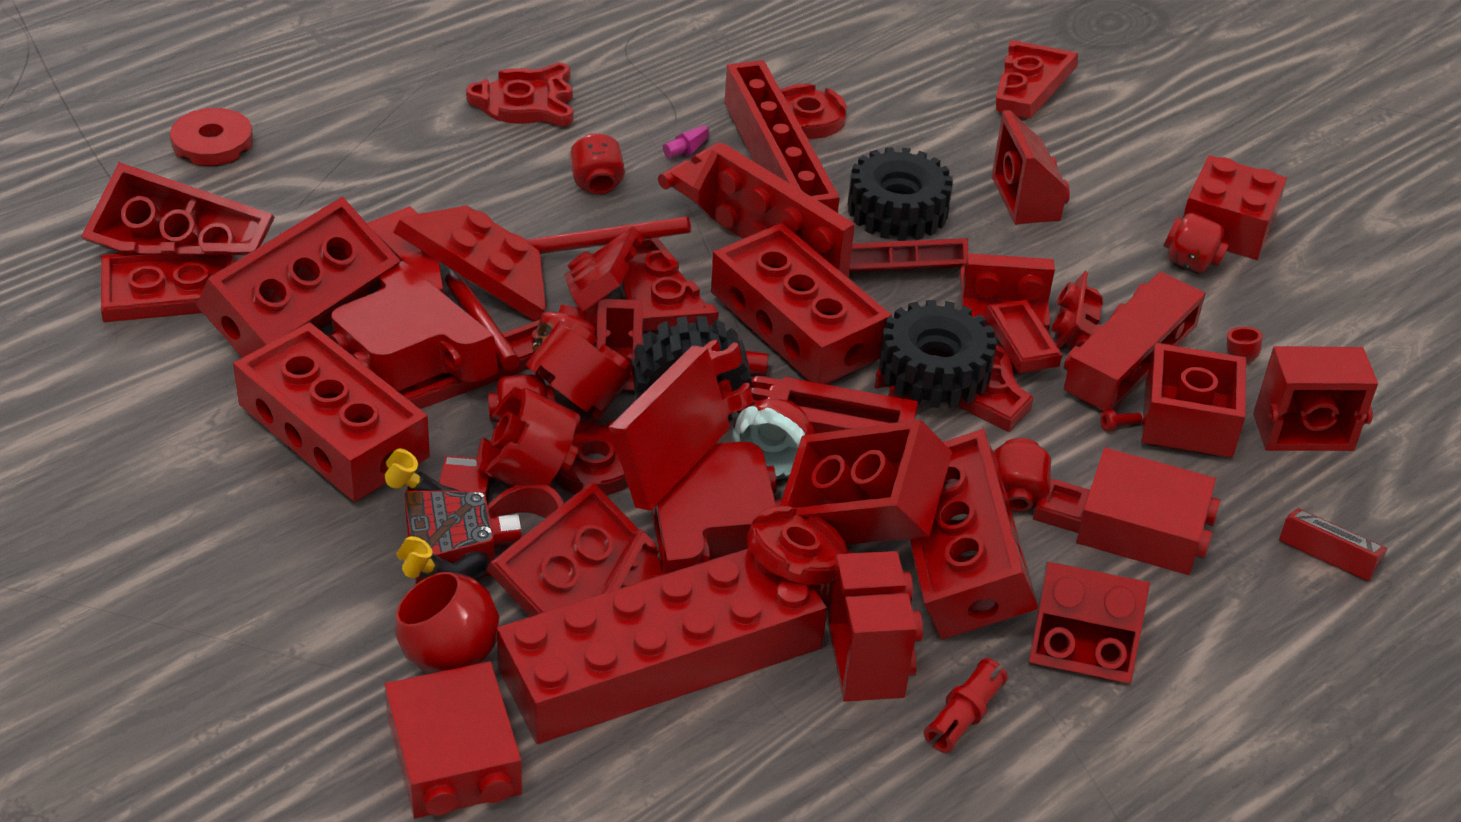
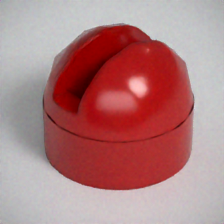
[1226,326,1263,363]

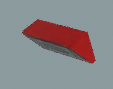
[1279,508,1388,581]

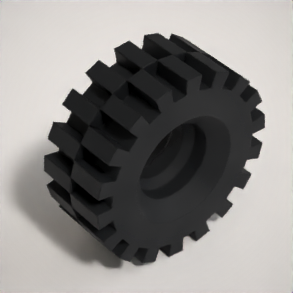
[847,147,953,241]
[879,300,997,408]
[631,316,752,422]

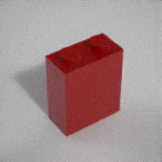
[1076,447,1221,576]
[384,661,522,819]

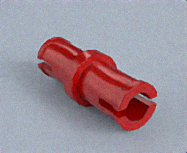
[924,658,1008,753]

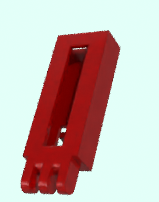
[750,376,918,434]

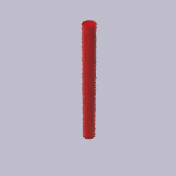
[526,216,691,254]
[445,271,520,371]

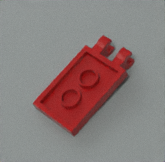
[609,340,754,511]

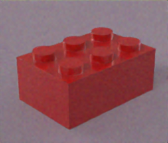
[780,419,952,545]

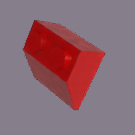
[991,110,1070,225]

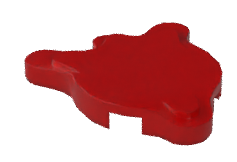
[466,62,573,126]

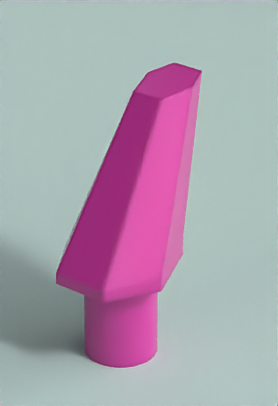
[663,125,710,159]

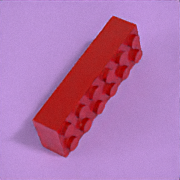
[497,548,827,745]

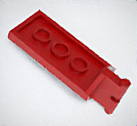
[658,142,855,278]

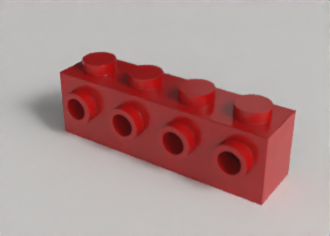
[1063,271,1206,411]

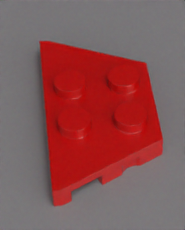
[393,205,546,321]

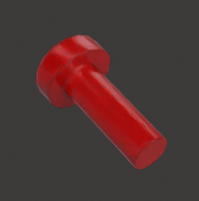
[1100,409,1142,431]

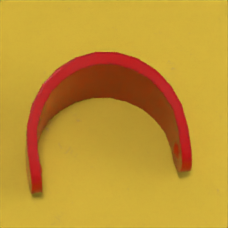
[487,485,563,518]

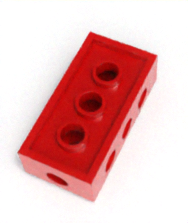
[196,196,400,358]
[711,223,892,384]
[233,322,430,502]
[910,428,1039,640]

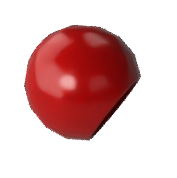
[395,572,500,674]

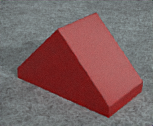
[596,299,643,391]

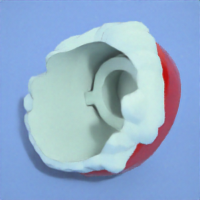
[731,399,815,479]

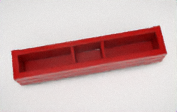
[849,238,969,273]

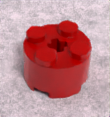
[525,317,635,420]
[476,387,580,487]

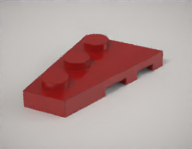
[996,40,1078,118]
[564,225,643,311]
[621,238,719,332]

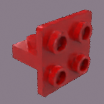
[960,253,1055,331]

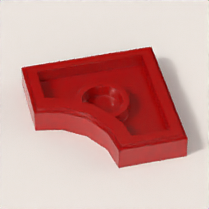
[957,345,1034,432]

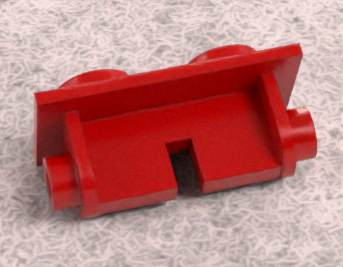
[1052,271,1103,349]

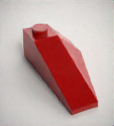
[81,162,275,255]

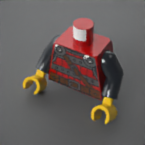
[385,449,522,585]

